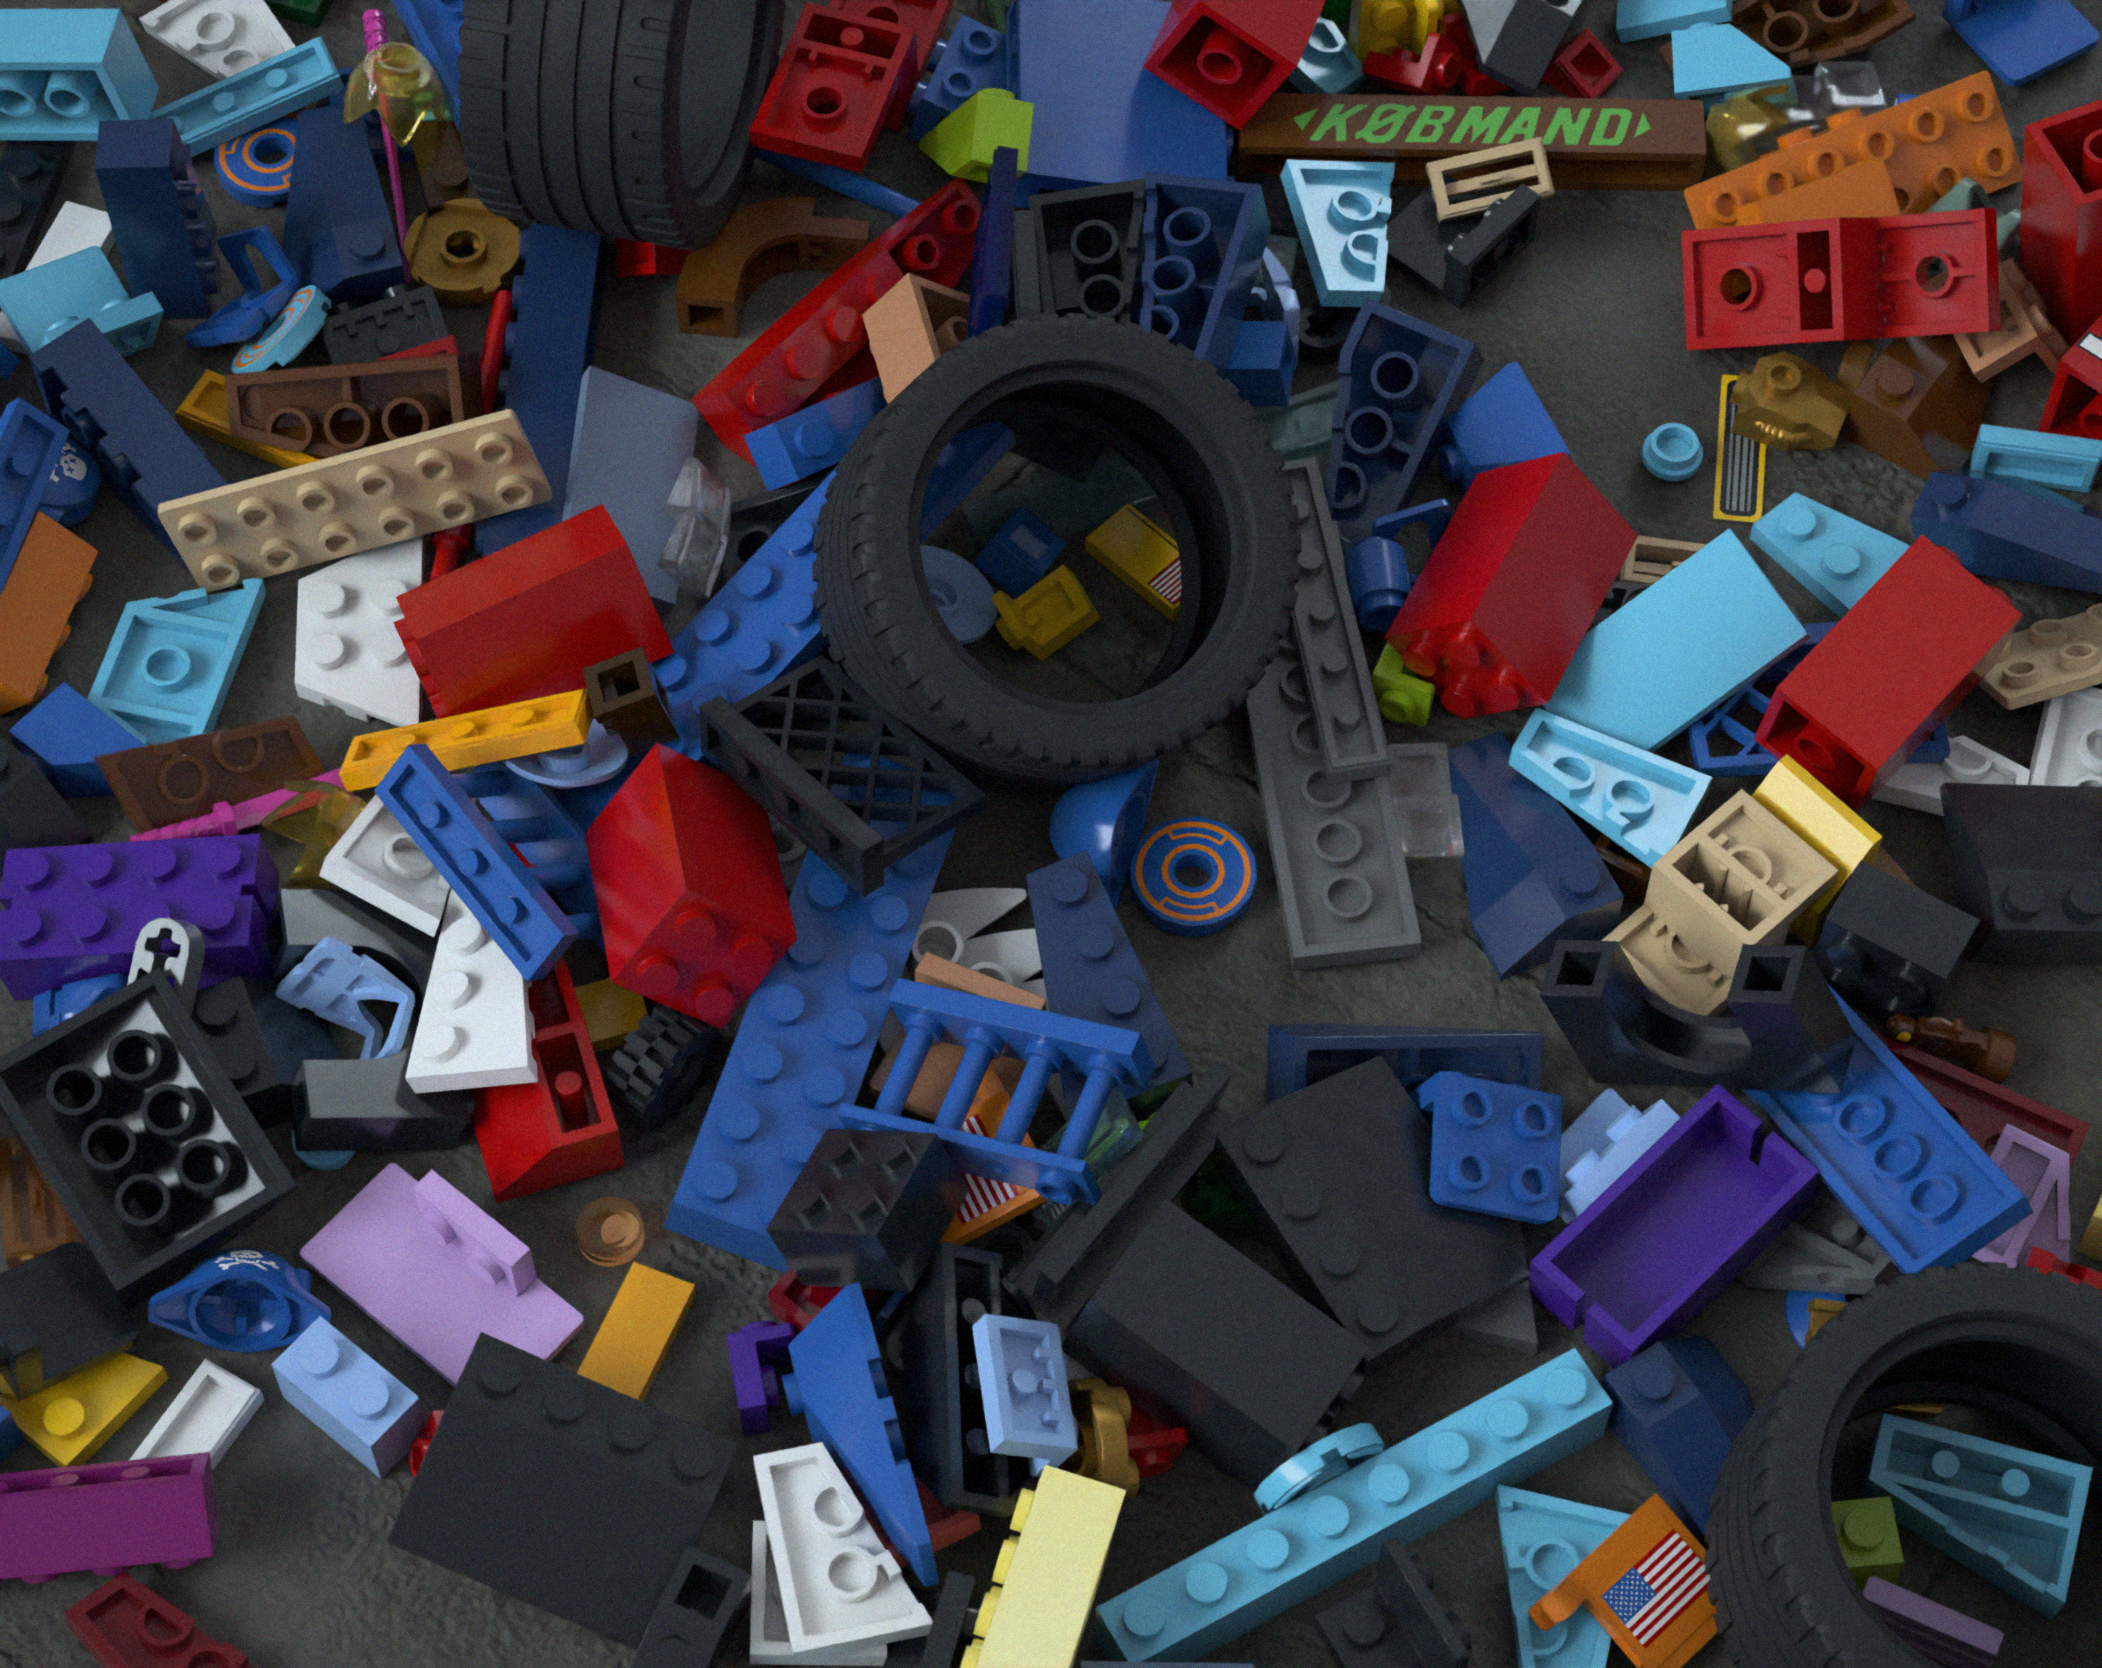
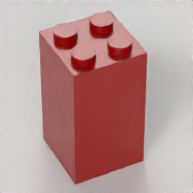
[1143,0,1326,131]
[2018,99,2102,348]
[1384,452,1639,720]
[393,504,675,719]
[1753,535,2023,814]
[585,742,797,1030]

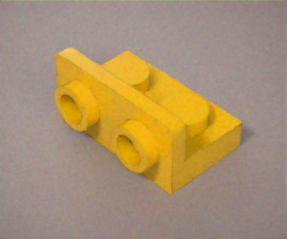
[1348,0,1444,66]

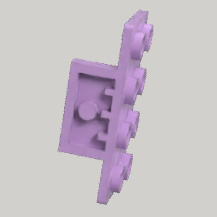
[300,1163,585,1387]

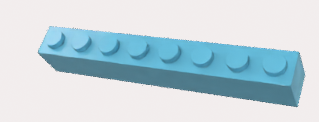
[1095,1348,1613,1663]

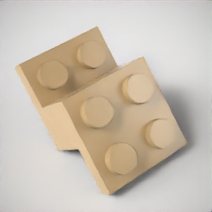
[1601,789,1839,1017]

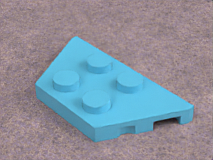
[87,578,267,745]

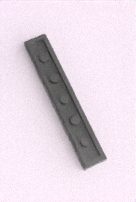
[1282,457,1392,784]

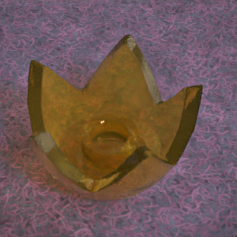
[344,42,446,147]
[1705,84,1792,172]
[260,780,367,888]

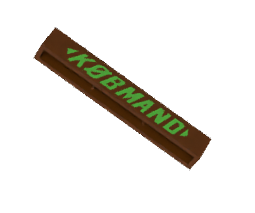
[1237,93,1707,191]

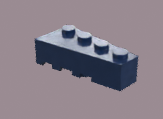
[95,119,222,320]
[29,318,235,577]

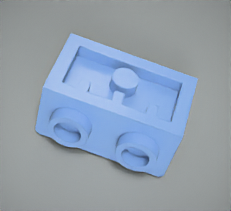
[1558,1089,1680,1224]
[972,1313,1078,1477]

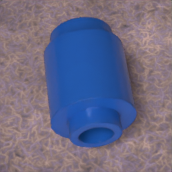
[1344,536,1411,632]

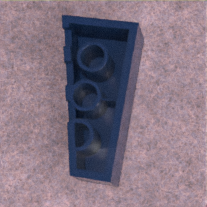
[1140,172,1271,380]
[1026,850,1193,1128]

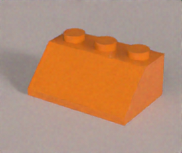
[0,510,98,716]

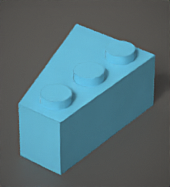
[1859,1413,2093,1620]

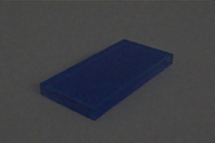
[966,146,1018,340]

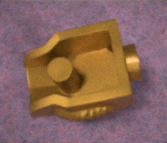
[1730,351,1852,452]

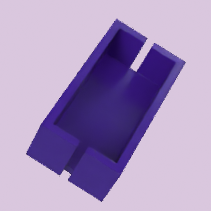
[0,834,280,1000]
[1529,1083,1819,1369]

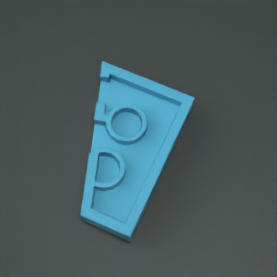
[1495,1484,1630,1668]

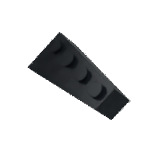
[1027,178,1147,324]

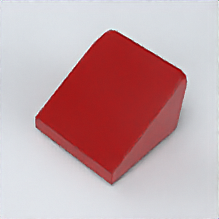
[1542,27,1624,98]

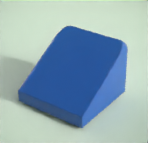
[975,505,1067,598]

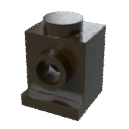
[582,646,679,756]

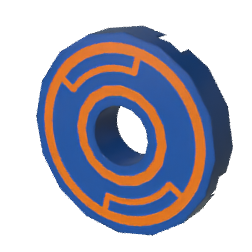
[214,110,302,208]
[1129,816,1257,937]

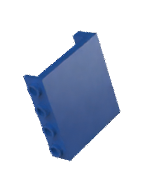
[1006,0,1235,209]

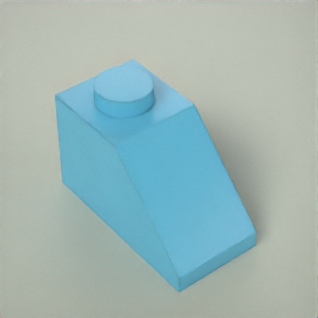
[1671,22,1798,116]

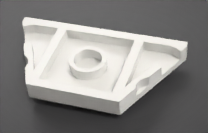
[295,535,425,727]

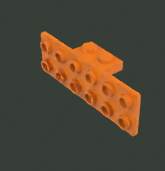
[1684,71,2023,296]

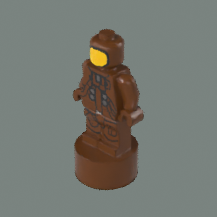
[1886,1013,2016,1084]

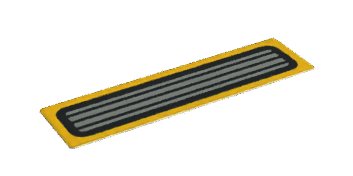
[1713,374,1766,523]

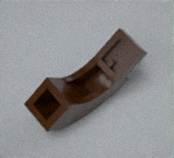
[675,196,871,339]

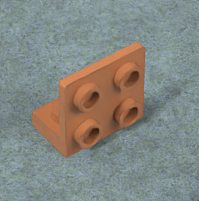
[1928,257,2070,383]
[869,952,1047,1121]

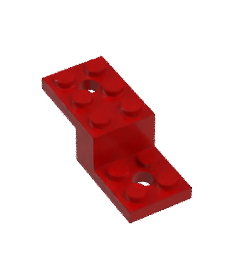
[750,0,953,173]
[1681,208,2001,350]

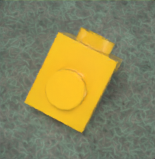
[991,564,1101,661]

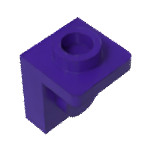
[726,1321,796,1437]

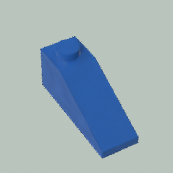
[744,376,888,492]

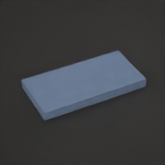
[562,365,699,614]

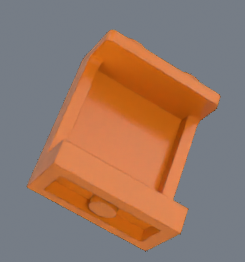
[1735,157,1901,226]

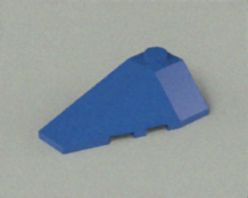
[781,1282,939,1587]

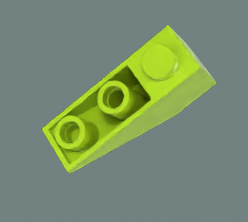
[919,88,1034,187]

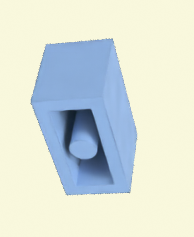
[271,1316,426,1479]

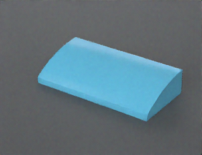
[1543,528,1811,753]

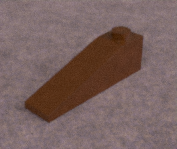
[1658,0,1916,74]
[1841,334,1992,480]
[224,351,484,458]

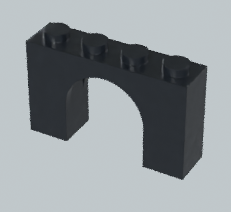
[267,889,475,1151]
[1539,940,1857,1093]

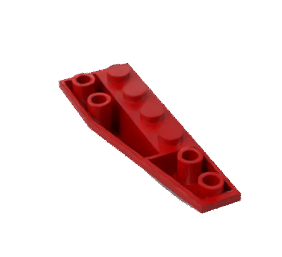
[691,177,994,487]
[472,845,625,1204]

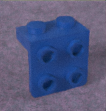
[1942,0,2099,87]
[906,15,1007,143]
[1408,1071,1562,1225]

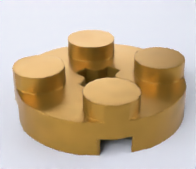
[404,198,523,307]
[1057,1377,1139,1500]

